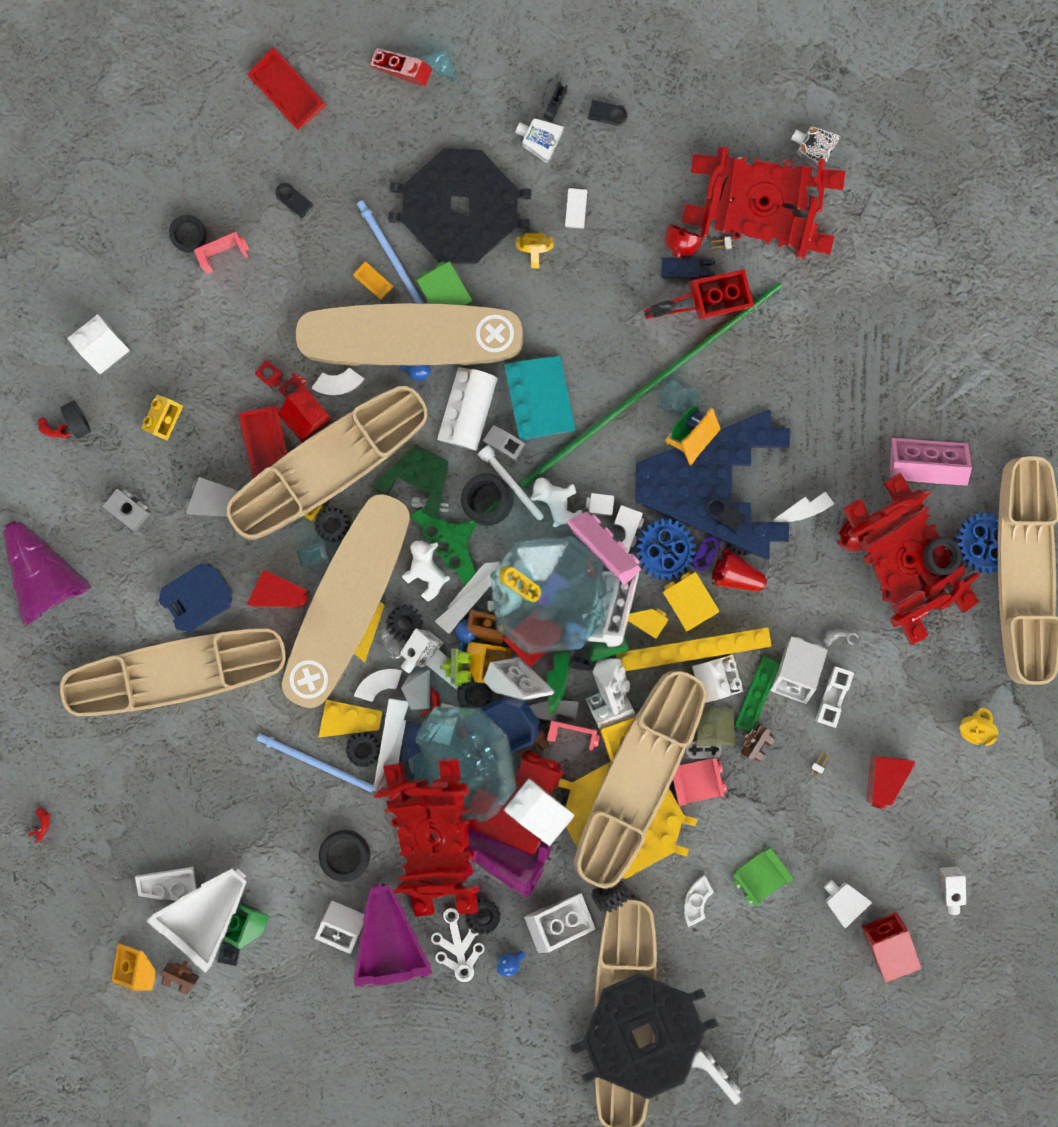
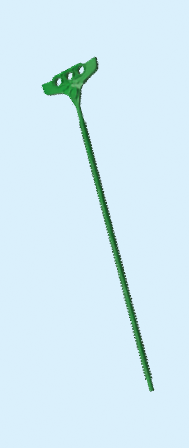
[410,282,782,586]

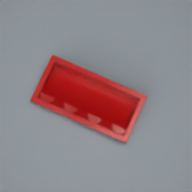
[247,47,328,130]
[238,406,288,480]
[465,788,541,856]

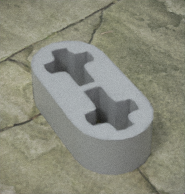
[685,741,722,758]

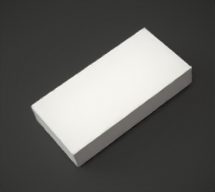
[565,188,587,229]

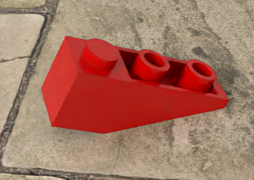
[370,48,433,87]

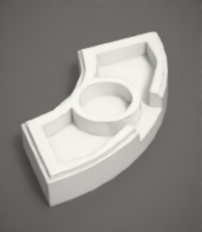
[312,368,365,396]
[354,669,402,702]
[684,875,714,927]

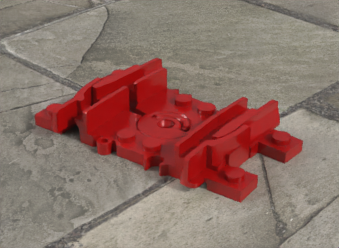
[681,147,846,259]
[843,473,980,645]
[373,758,479,917]

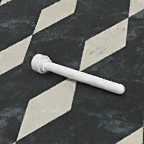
[478,445,544,520]

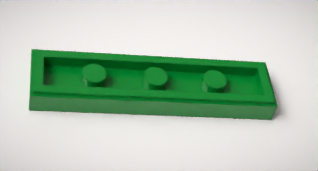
[734,655,780,733]

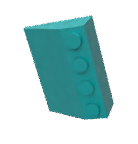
[504,356,576,441]

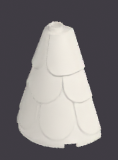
[147,869,247,973]

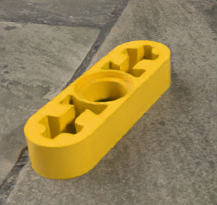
[498,566,541,602]

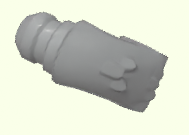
[823,629,858,646]

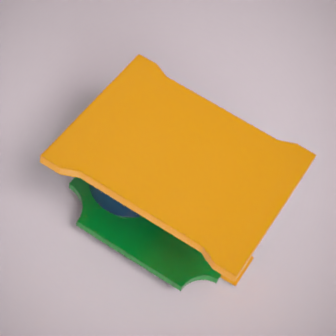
[665,406,721,465]

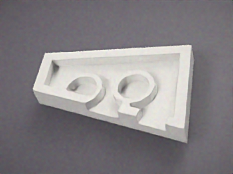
[135,867,197,902]

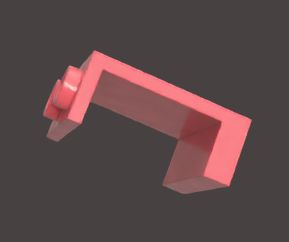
[194,232,250,274]
[547,721,600,750]
[673,758,727,806]

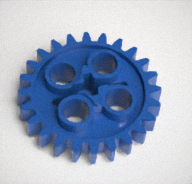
[955,512,999,574]
[634,518,696,581]

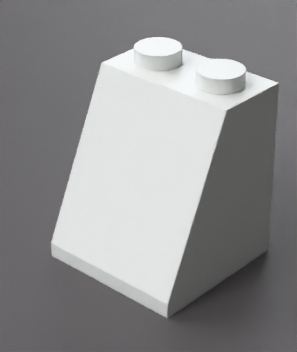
[67,314,130,374]
[770,636,828,704]

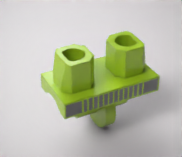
[440,649,472,686]

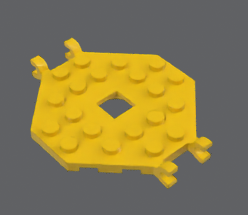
[558,762,697,879]

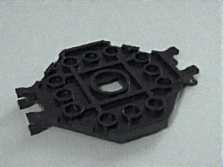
[388,148,531,264]
[570,973,719,1099]

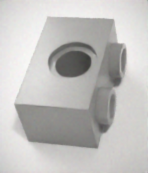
[103,489,150,531]

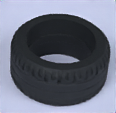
[461,473,513,526]
[318,830,370,882]

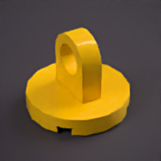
[516,233,554,269]
[959,708,998,746]

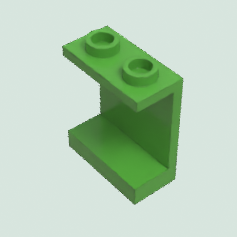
[416,261,473,306]
[732,847,794,907]

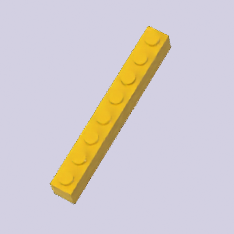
[615,628,772,671]

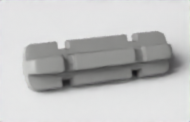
[411,497,449,512]

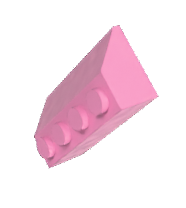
[890,438,972,485]
[566,512,641,585]

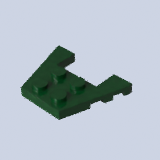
[372,444,449,520]

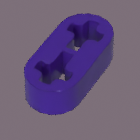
[693,537,720,571]

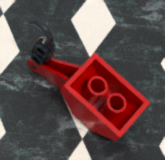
[644,269,754,320]

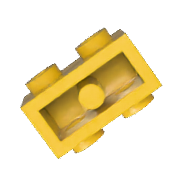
[141,394,183,441]

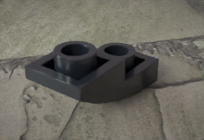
[570,657,608,670]

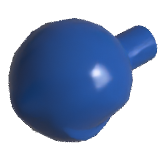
[399,365,431,381]
[455,619,477,651]
[496,951,526,977]

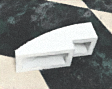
[772,492,834,522]

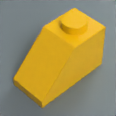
[628,608,669,639]

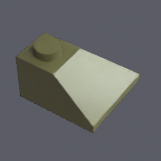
[696,707,735,746]

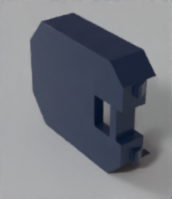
[158,564,233,632]
[466,695,539,760]

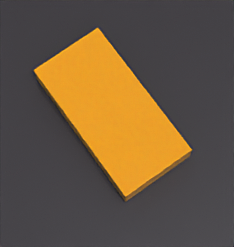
[353,261,394,301]

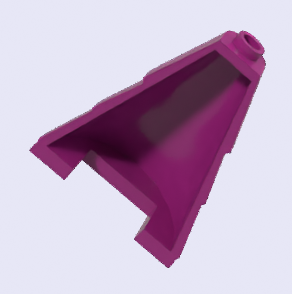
[3,521,92,626]
[467,828,553,897]
[353,883,432,987]

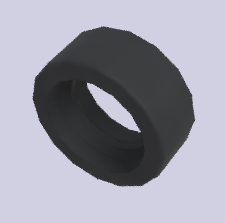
[169,215,207,253]
[60,400,91,439]
[922,538,962,575]

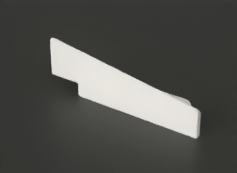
[435,561,510,634]
[373,698,409,791]

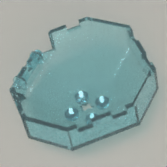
[490,536,607,654]
[408,707,516,822]

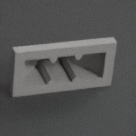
[401,670,430,710]

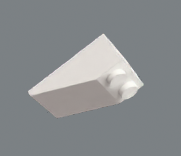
[483,657,554,700]
[504,778,575,846]
[524,893,595,953]

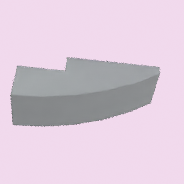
[529,700,579,721]

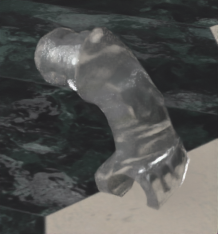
[380,628,402,659]

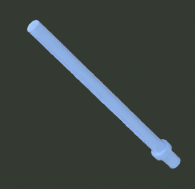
[357,200,425,304]
[257,733,374,793]

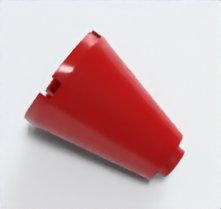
[711,549,767,592]

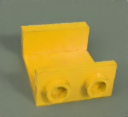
[662,571,720,632]

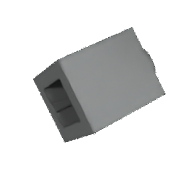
[483,425,525,461]

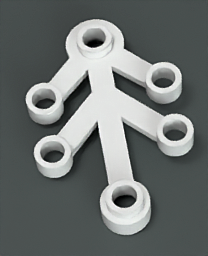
[431,907,485,982]

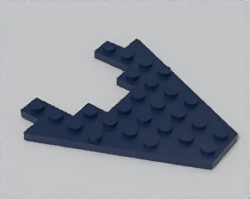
[635,410,790,560]

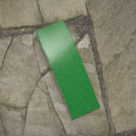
[547,652,569,714]

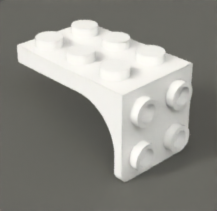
[692,1047,741,1105]

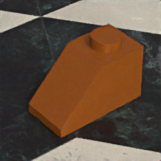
[467,610,508,645]

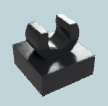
[217,942,240,966]

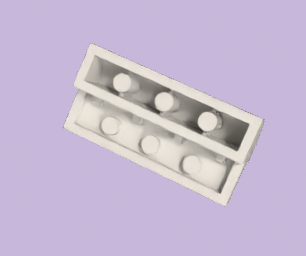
[437,367,498,451]
[586,571,639,647]

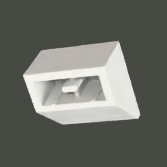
[692,655,743,703]
[593,658,630,714]
[585,692,636,730]
[315,900,364,954]

